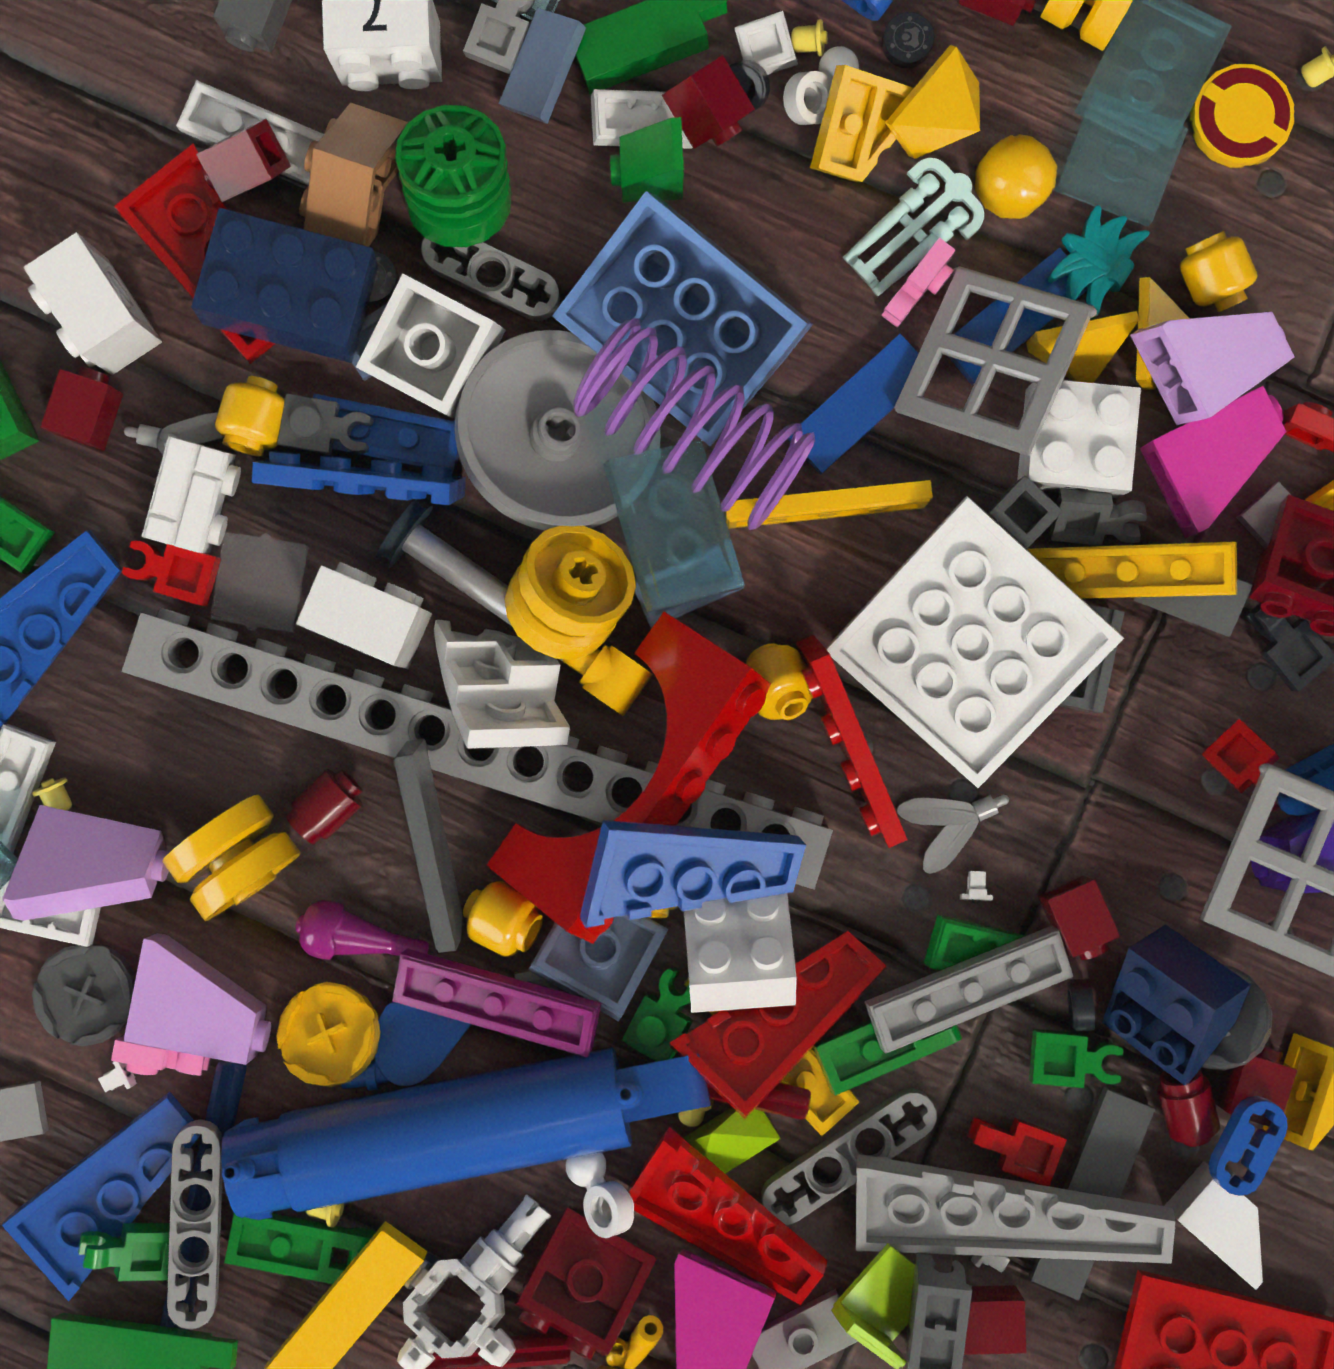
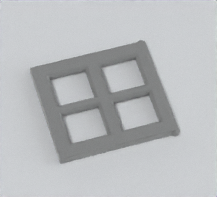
[894,266,1097,456]
[1200,763,1334,977]

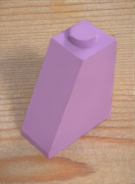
[1130,312,1295,425]
[3,805,170,921]
[123,933,271,1065]

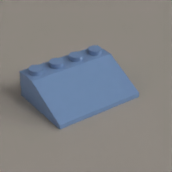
[552,191,813,446]

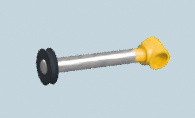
[376,499,653,716]

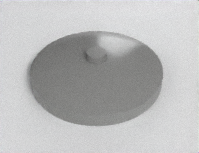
[455,330,661,530]

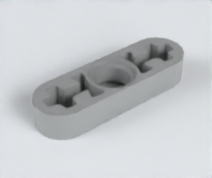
[421,238,560,321]

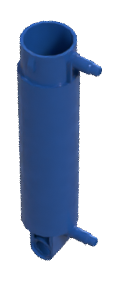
[221,1047,711,1220]

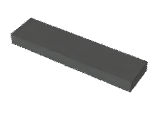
[394,738,466,953]
[1028,1086,1155,1301]

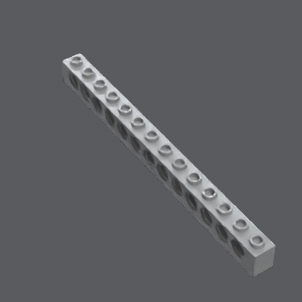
[122,607,833,890]

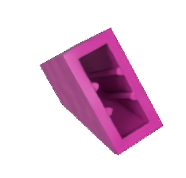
[1140,386,1286,538]
[674,1249,777,1369]

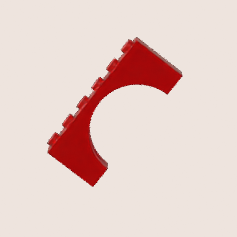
[486,611,771,944]

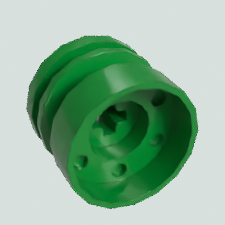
[395,105,512,248]

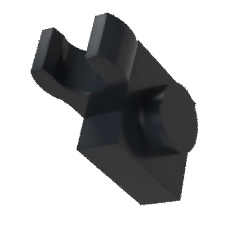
[1245,602,1334,692]

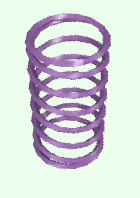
[573,318,815,530]

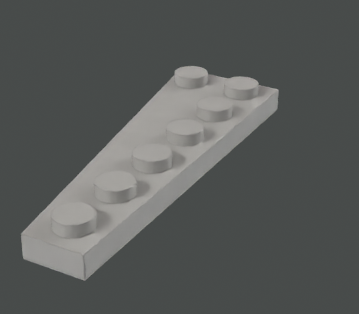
[856,1155,1176,1264]

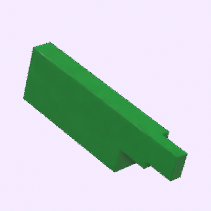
[575,0,728,95]
[47,1313,238,1369]

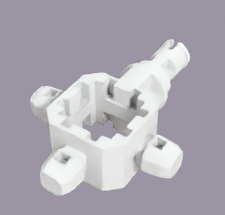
[397,1194,551,1369]

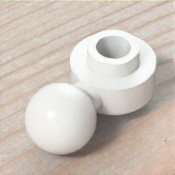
[783,46,859,125]
[566,1152,634,1238]

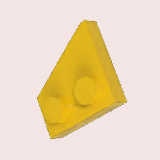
[810,65,913,182]

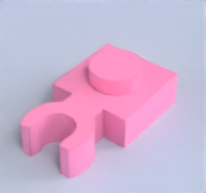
[881,237,956,328]
[111,1035,210,1076]

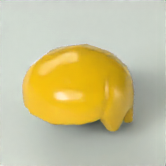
[975,134,1057,219]

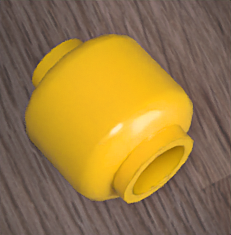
[1180,231,1257,312]
[215,376,285,456]
[746,644,812,720]
[463,881,543,957]

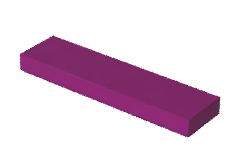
[392,948,602,1057]

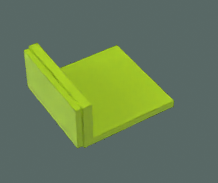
[831,1243,915,1369]

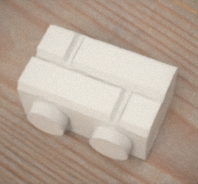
[142,436,241,554]

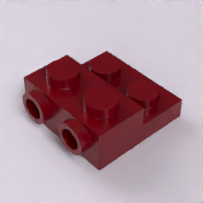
[1248,494,1334,636]
[513,1207,657,1360]

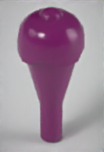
[295,900,429,960]

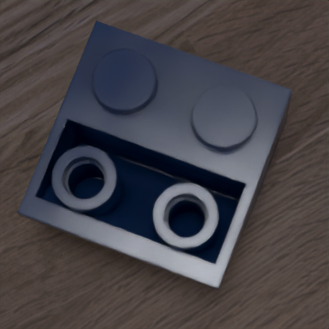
[1102,924,1251,1086]

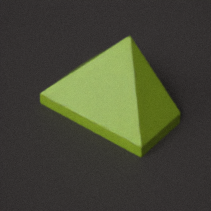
[683,1107,781,1174]

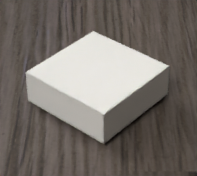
[734,11,798,75]

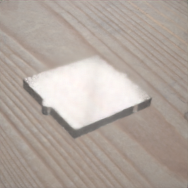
[210,532,309,633]

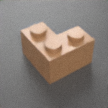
[299,103,408,247]

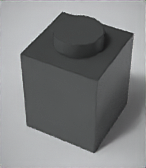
[213,0,292,53]
[986,476,1063,549]

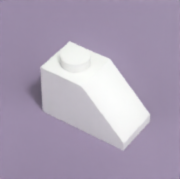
[1165,1161,1263,1290]

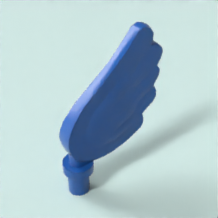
[341,1002,473,1091]

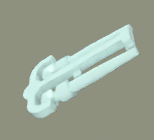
[843,158,984,296]

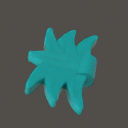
[1048,205,1150,320]

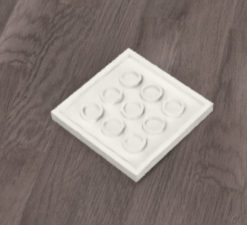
[826,496,1124,788]

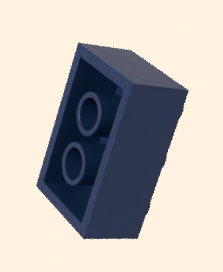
[191,208,378,363]

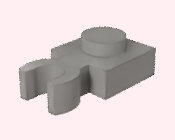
[463,0,535,74]

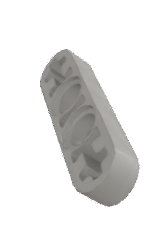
[761,1088,936,1225]
[167,1119,223,1329]

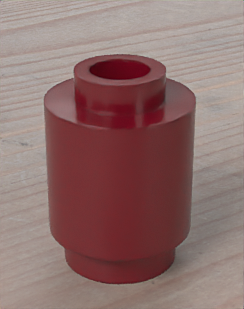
[286,769,363,845]
[1157,1069,1221,1147]

